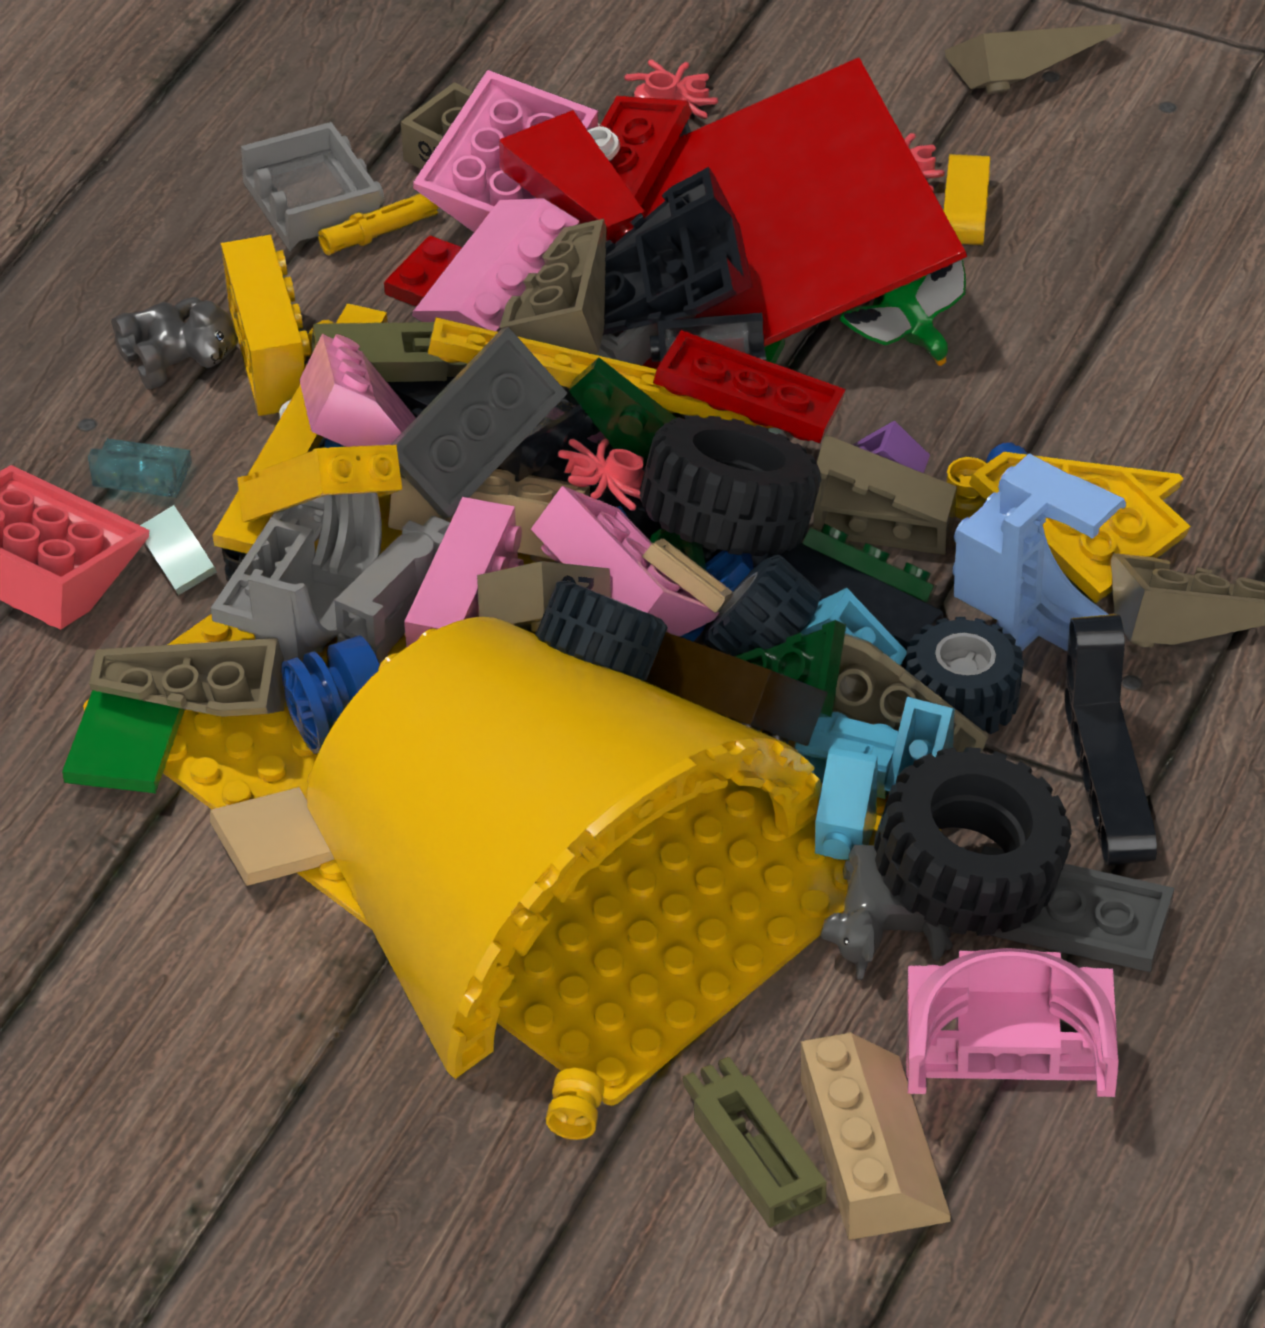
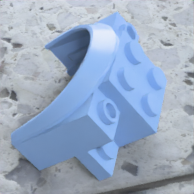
[952,453,1126,651]

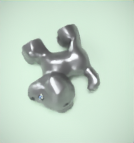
[111,297,238,390]

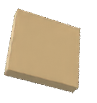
[210,787,334,886]

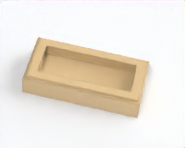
[642,539,734,613]

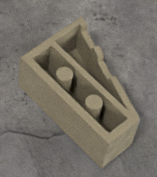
[814,434,957,555]

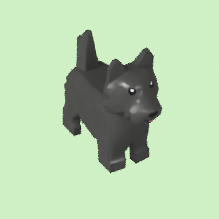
[821,845,953,980]

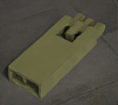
[311,322,467,382]
[682,1057,827,1228]

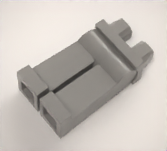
[334,516,450,664]

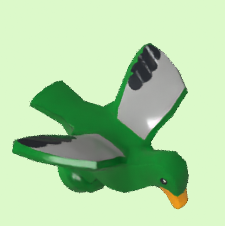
[840,259,966,366]

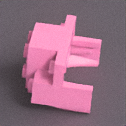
[906,948,1119,1097]

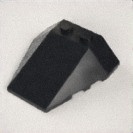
[603,167,753,335]

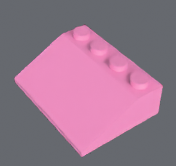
[413,70,598,232]
[299,334,416,447]

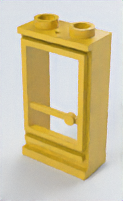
[237,445,402,522]

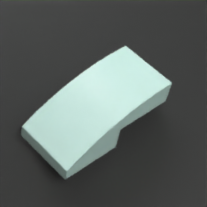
[140,505,217,596]

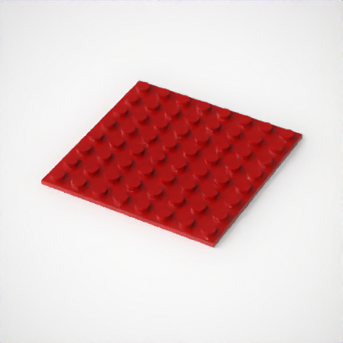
[621,57,967,369]

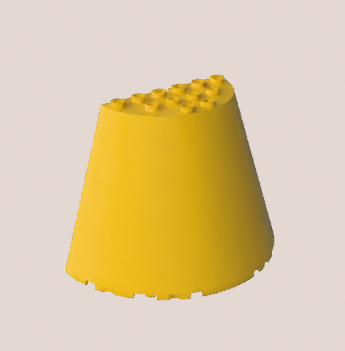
[307,617,822,1079]

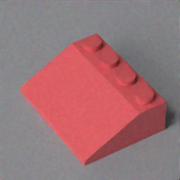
[0,465,149,630]

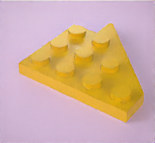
[969,452,1191,603]

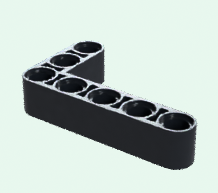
[1064,614,1157,866]

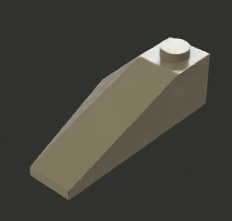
[945,24,1121,94]
[499,219,606,354]
[1111,553,1265,647]
[833,633,988,753]
[89,638,286,717]

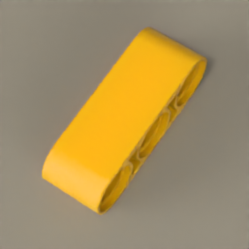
[944,154,990,245]

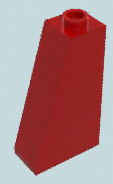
[499,110,645,244]

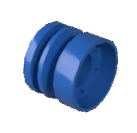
[281,635,380,754]

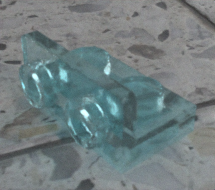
[88,438,192,498]

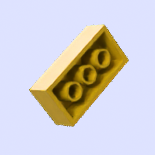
[221,234,311,416]

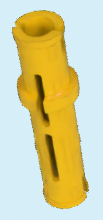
[318,193,439,256]

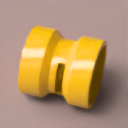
[946,457,987,519]
[546,1068,604,1140]

